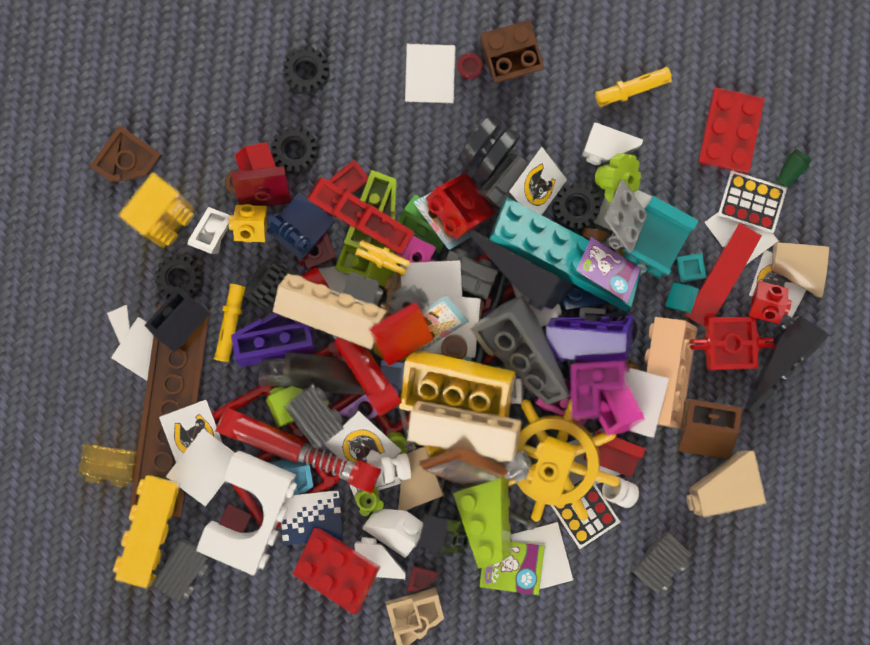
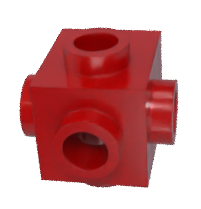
[749,281,792,324]

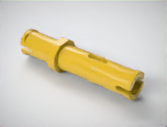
[595,67,672,108]
[213,283,246,363]

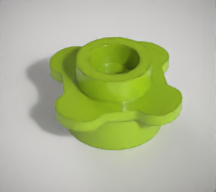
[355,487,384,516]

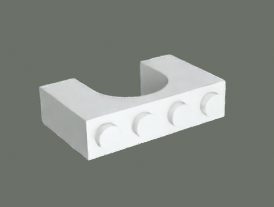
[196,450,297,576]

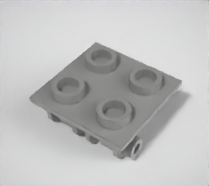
[604,180,647,253]

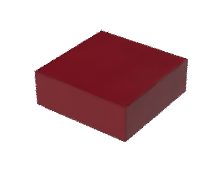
[219,503,252,533]

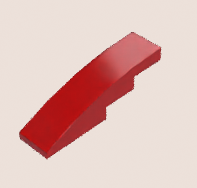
[307,177,414,255]
[685,222,762,327]

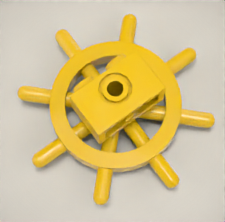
[508,398,620,522]

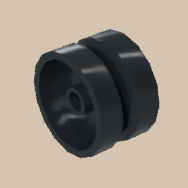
[457,114,520,182]

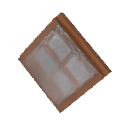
[419,448,508,487]

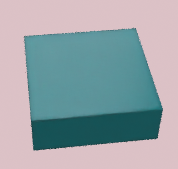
[676,253,706,283]
[665,282,699,314]

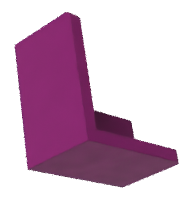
[571,361,630,422]

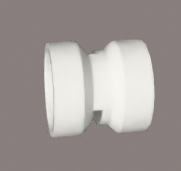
[380,453,411,484]
[602,476,639,508]

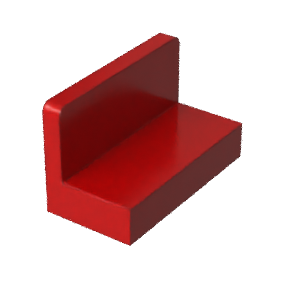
[583,430,646,477]

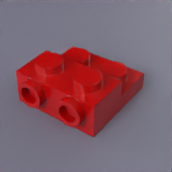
[425,172,496,240]

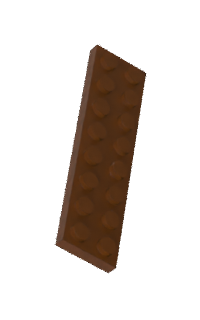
[129,304,211,517]

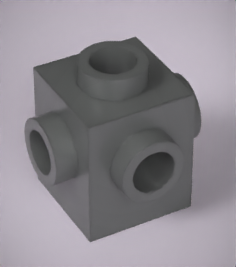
[390,284,430,315]

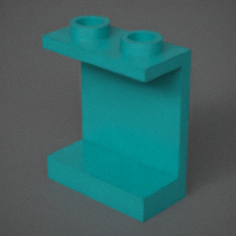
[620,196,698,278]

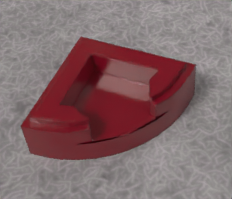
[407,565,438,592]

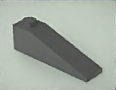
[470,296,570,405]

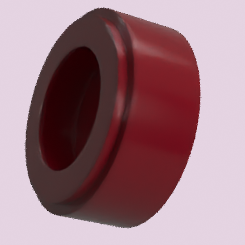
[457,53,483,80]

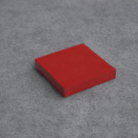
[369,302,434,366]

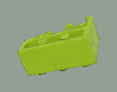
[344,170,397,254]
[453,477,511,569]

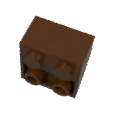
[480,20,545,83]
[677,399,742,459]

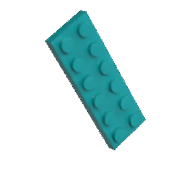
[490,197,641,312]

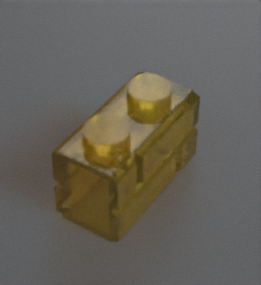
[78,444,137,487]

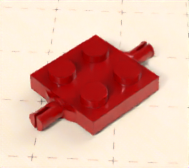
[689,317,774,370]

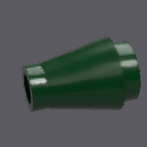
[776,149,812,188]

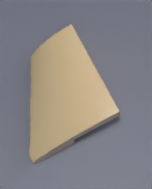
[771,242,829,298]
[398,446,445,511]
[385,587,444,645]

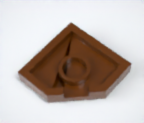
[89,125,163,183]

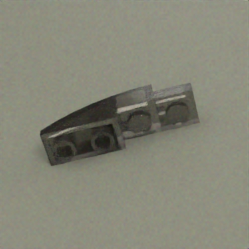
[258,352,365,393]

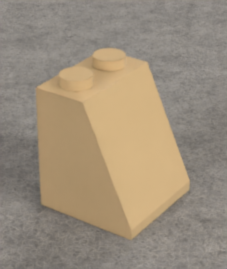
[686,450,766,517]

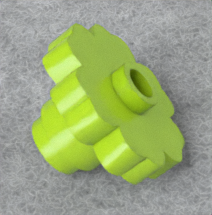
[595,153,641,204]

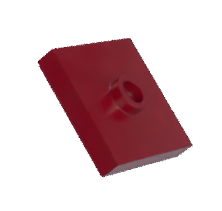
[232,167,291,206]

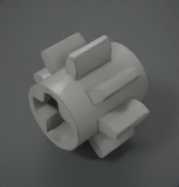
[499,450,532,482]

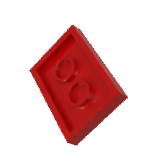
[698,87,765,174]
[293,528,380,614]

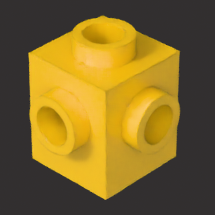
[229,204,268,242]

